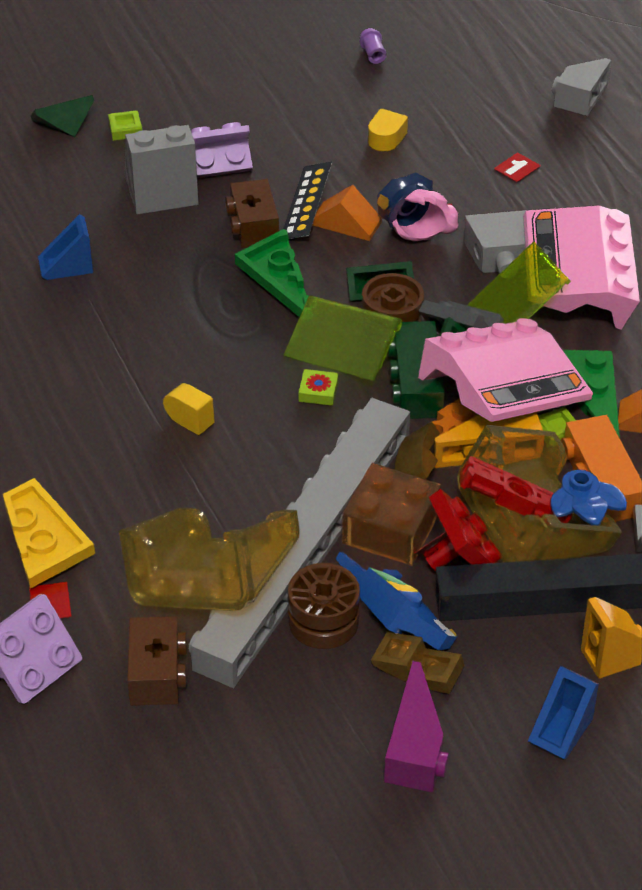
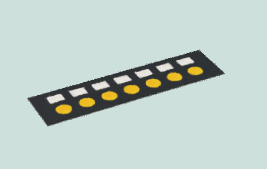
[283,161,332,239]

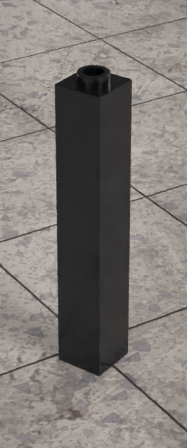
[435,554,642,621]

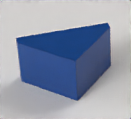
[38,214,93,280]
[528,666,599,759]

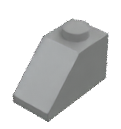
[552,58,611,116]

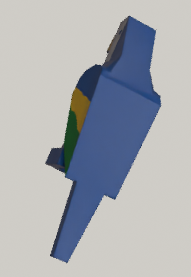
[335,552,457,650]

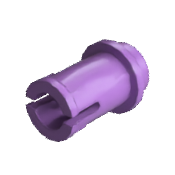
[359,28,386,64]

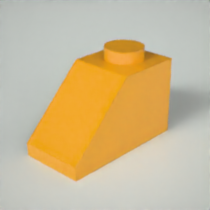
[581,597,642,679]

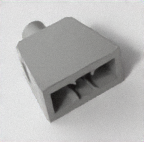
[464,210,527,279]

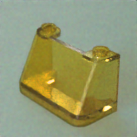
[457,425,622,562]
[119,508,300,611]

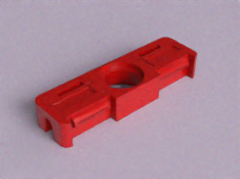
[460,456,572,532]

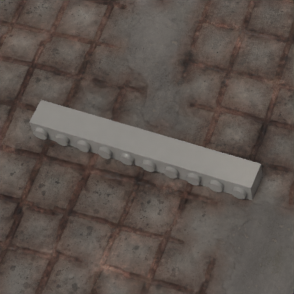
[189,398,410,688]

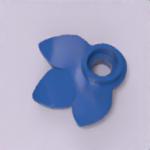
[550,470,627,527]

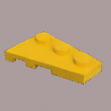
[3,478,95,589]

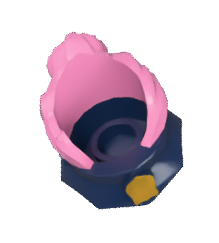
[377,172,458,241]

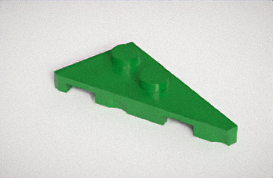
[235,229,313,323]
[563,350,620,438]

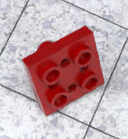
[423,489,502,571]

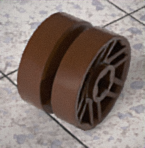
[362,273,424,345]
[288,563,360,649]

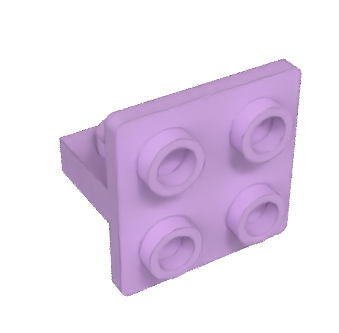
[191,122,253,178]
[0,594,82,704]

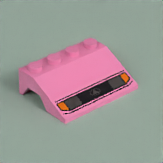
[523,206,640,330]
[418,318,593,422]

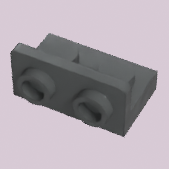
[419,300,504,333]

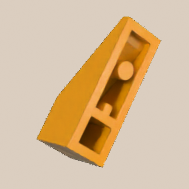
[434,412,543,468]

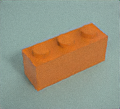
[560,415,642,525]

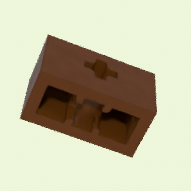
[225,179,279,248]
[127,616,187,706]

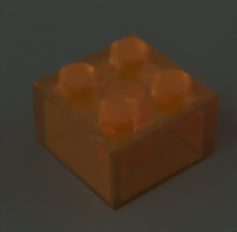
[342,463,441,566]

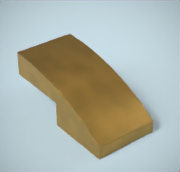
[394,422,440,494]
[371,632,465,694]

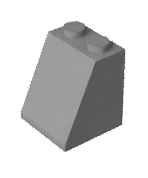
[125,125,199,214]

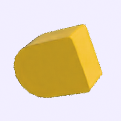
[368,109,408,151]
[163,383,215,435]

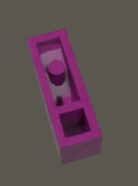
[384,661,449,793]

